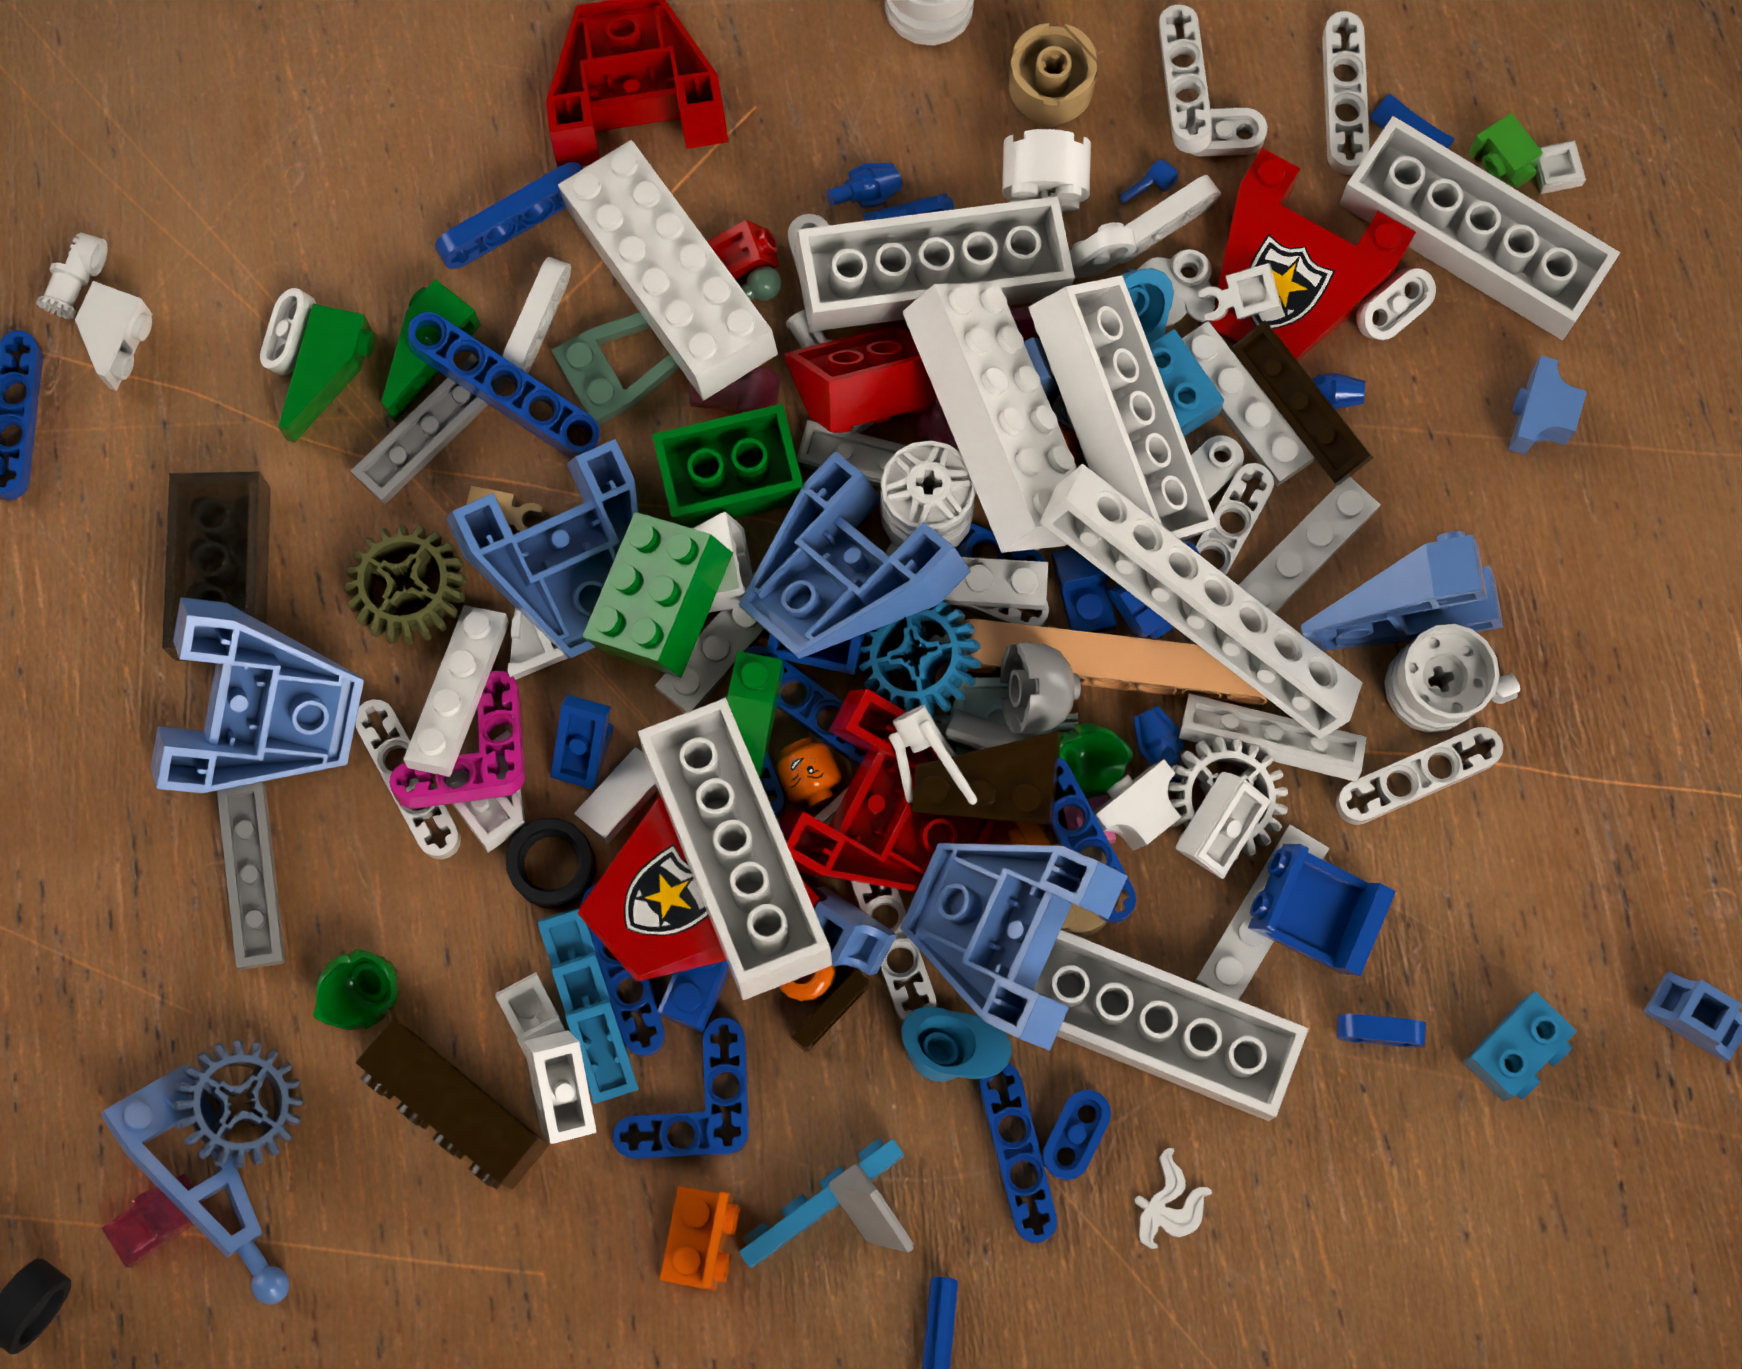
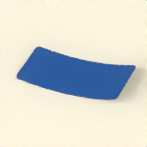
[1370,94,1454,149]

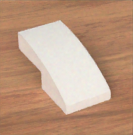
[495,972,567,1056]

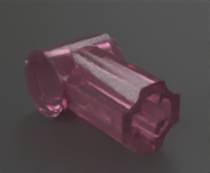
[690,367,782,414]

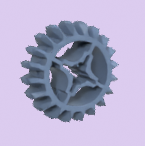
[172,1039,304,1169]

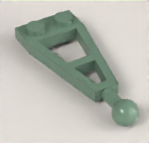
[551,266,781,426]

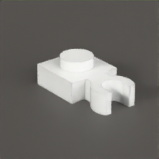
[1198,263,1282,321]

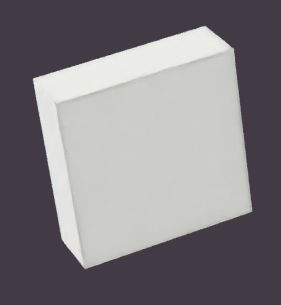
[1535,140,1586,194]

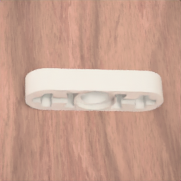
[1119,175,1221,264]
[503,257,571,374]

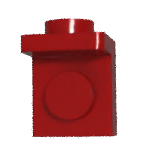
[707,220,779,280]

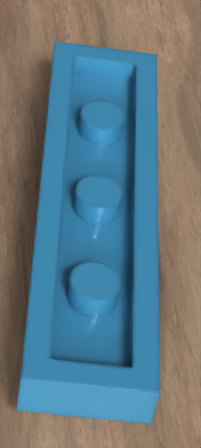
[739,1138,904,1269]

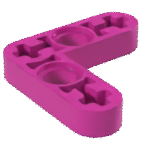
[389,671,525,808]

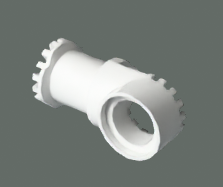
[36,232,108,319]

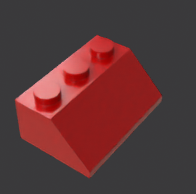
[785,324,939,433]

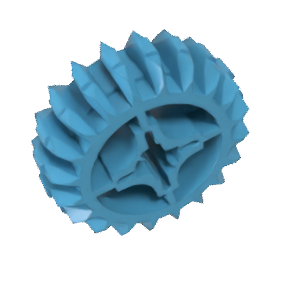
[859,600,981,717]

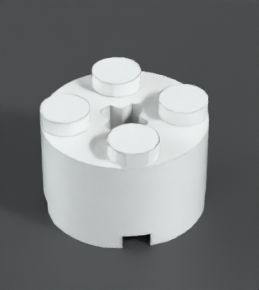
[1002,129,1091,213]

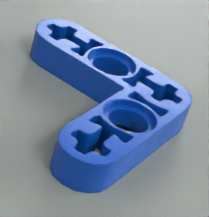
[612,1017,749,1160]

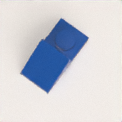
[1051,548,1116,633]
[550,694,614,789]

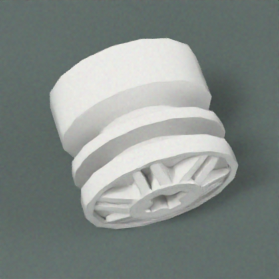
[885,0,974,46]
[880,440,976,547]
[1384,624,1500,733]

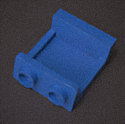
[1248,844,1396,976]

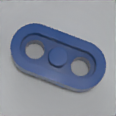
[1042,1090,1111,1181]

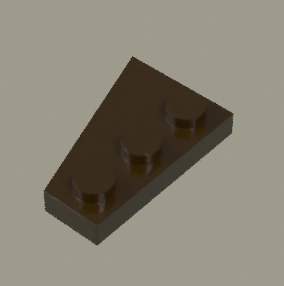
[911,731,1061,826]

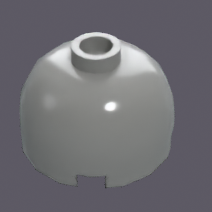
[1000,642,1081,734]

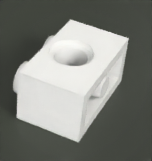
[523,1030,597,1144]

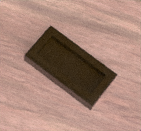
[792,969,868,1052]

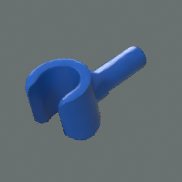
[1118,160,1178,204]

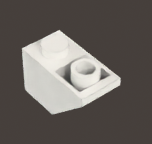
[75,281,152,391]

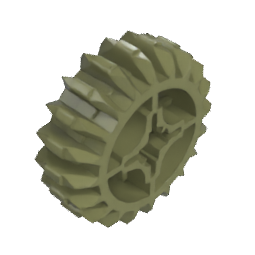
[344,524,467,645]

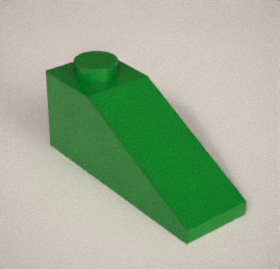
[381,279,481,422]
[278,304,375,442]
[727,651,784,781]

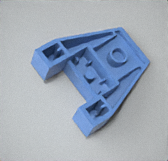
[445,439,639,659]
[738,451,971,659]
[1301,531,1503,651]
[150,597,364,793]
[900,843,1128,1051]

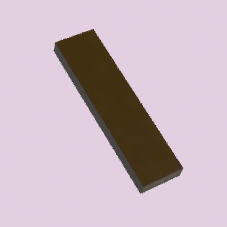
[1230,320,1374,486]

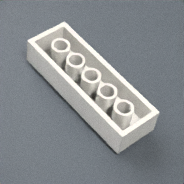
[1339,116,1621,341]
[558,140,778,401]
[794,196,1075,332]
[1028,276,1218,541]
[902,283,1077,553]
[638,698,832,1000]
[1034,930,1309,1121]

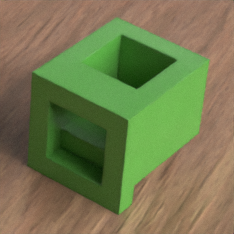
[1468,113,1543,188]

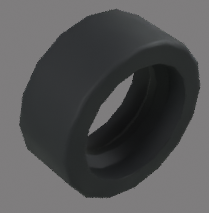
[506,818,596,908]
[0,1258,71,1354]

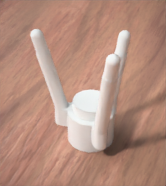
[888,705,977,805]

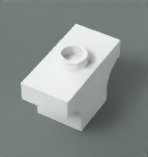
[1083,760,1181,851]

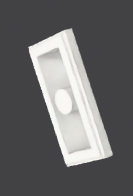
[574,747,658,844]
[1176,772,1271,879]

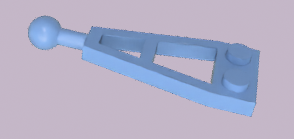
[101,1064,290,1305]

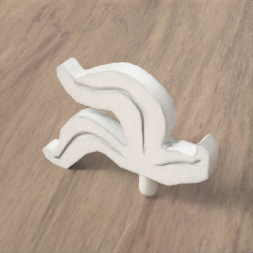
[1135,1148,1212,1249]

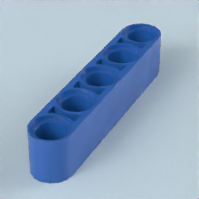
[407,312,600,459]

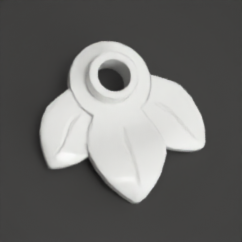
[1137,249,1216,326]

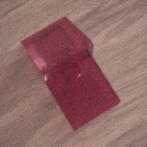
[101,1174,210,1268]

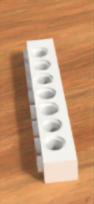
[1039,464,1363,740]

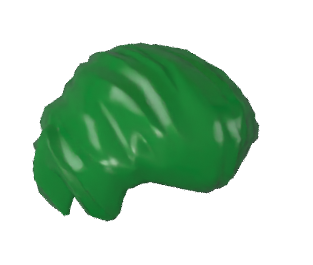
[1056,722,1133,799]
[313,949,399,1030]

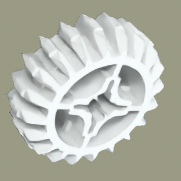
[1168,737,1288,860]

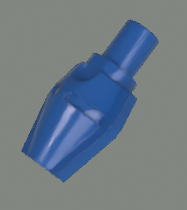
[826,163,903,208]
[1312,373,1366,409]
[1133,706,1185,783]

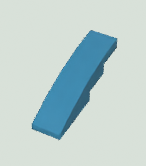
[537,906,639,1104]

